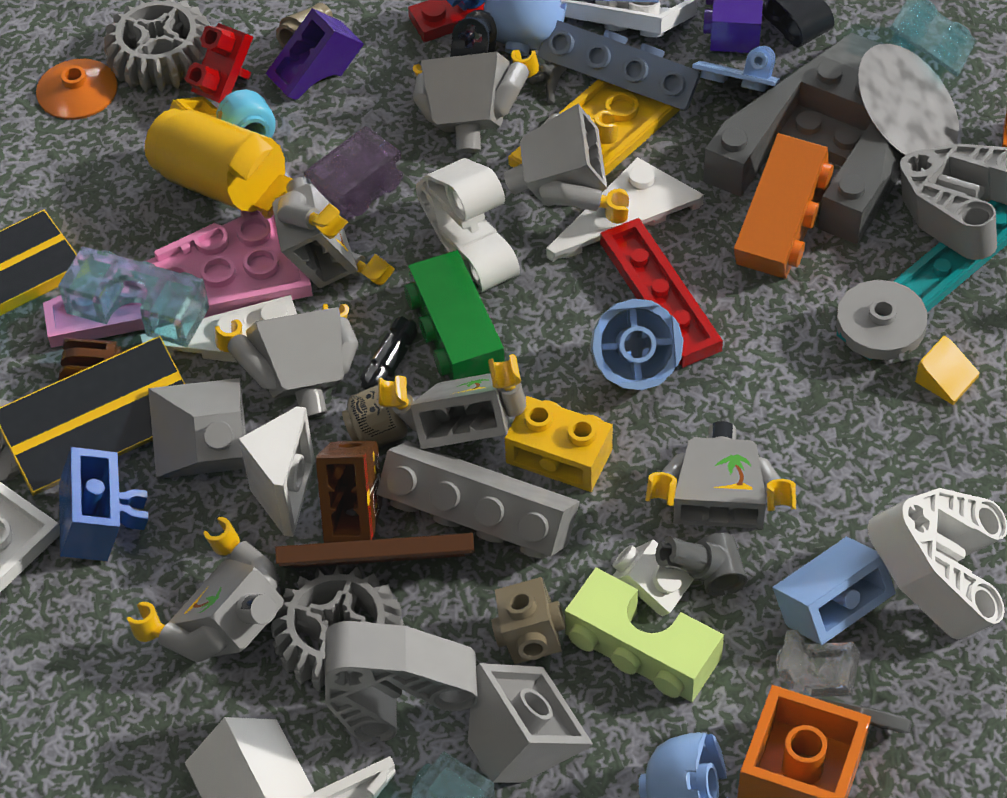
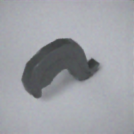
[813,697,912,733]

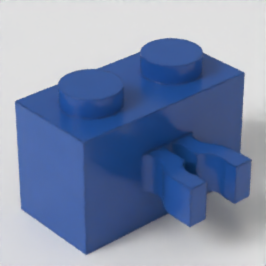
[59,447,149,561]

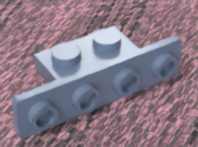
[538,20,701,111]

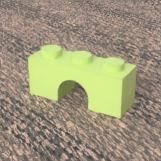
[565,568,724,702]

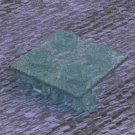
[888,0,976,77]

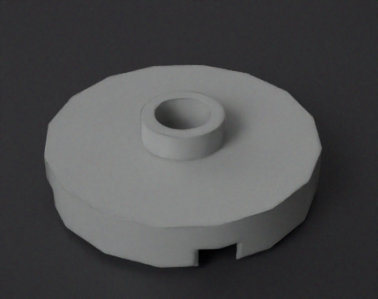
[836,280,928,360]

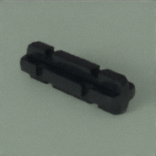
[360,316,417,390]

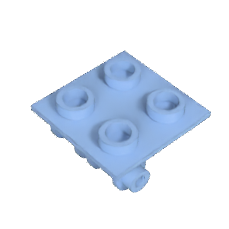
[692,46,780,92]

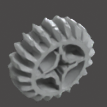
[103,0,210,93]
[271,564,404,692]

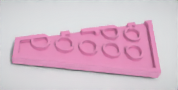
[43,210,313,348]

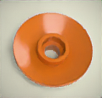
[36,59,118,120]

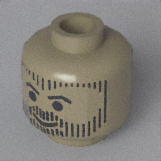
[342,385,408,448]

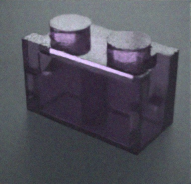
[304,126,403,221]

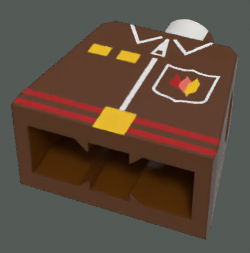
[316,441,383,543]

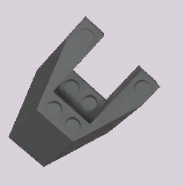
[703,32,926,245]

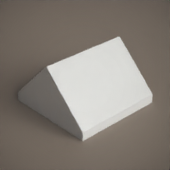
[239,407,315,537]
[185,717,314,798]

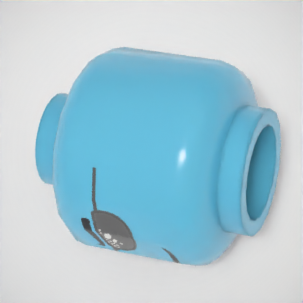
[216,89,276,138]

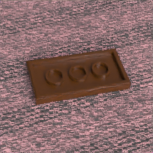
[275,533,475,569]

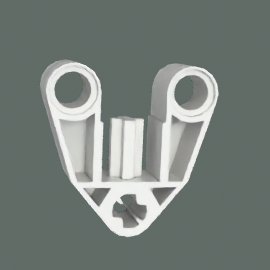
[416,158,520,293]
[868,488,1007,640]

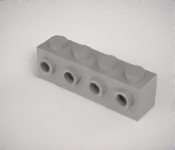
[376,441,580,559]

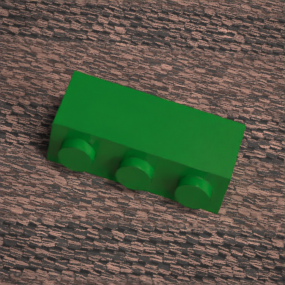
[404,250,505,380]

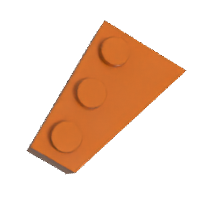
[734,133,834,279]

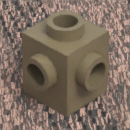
[491,577,566,664]

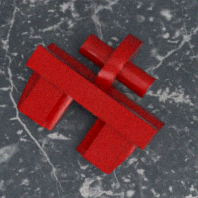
[185,23,253,103]

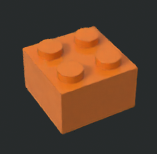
[737,685,871,798]

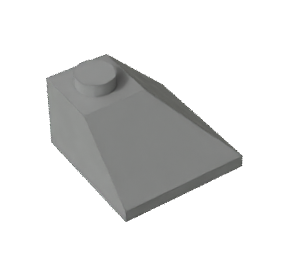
[148,378,246,479]
[468,663,593,783]

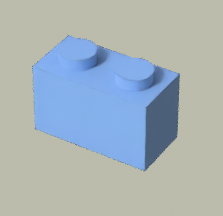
[772,536,896,646]

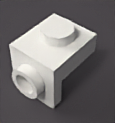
[612,540,694,616]

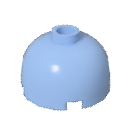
[484,0,567,56]
[591,299,684,390]
[639,732,728,798]

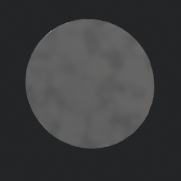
[858,44,959,155]

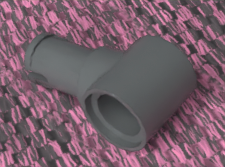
[655,533,748,597]

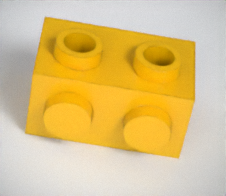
[504,396,613,492]

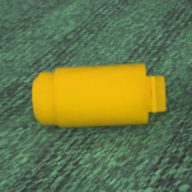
[145,108,292,219]

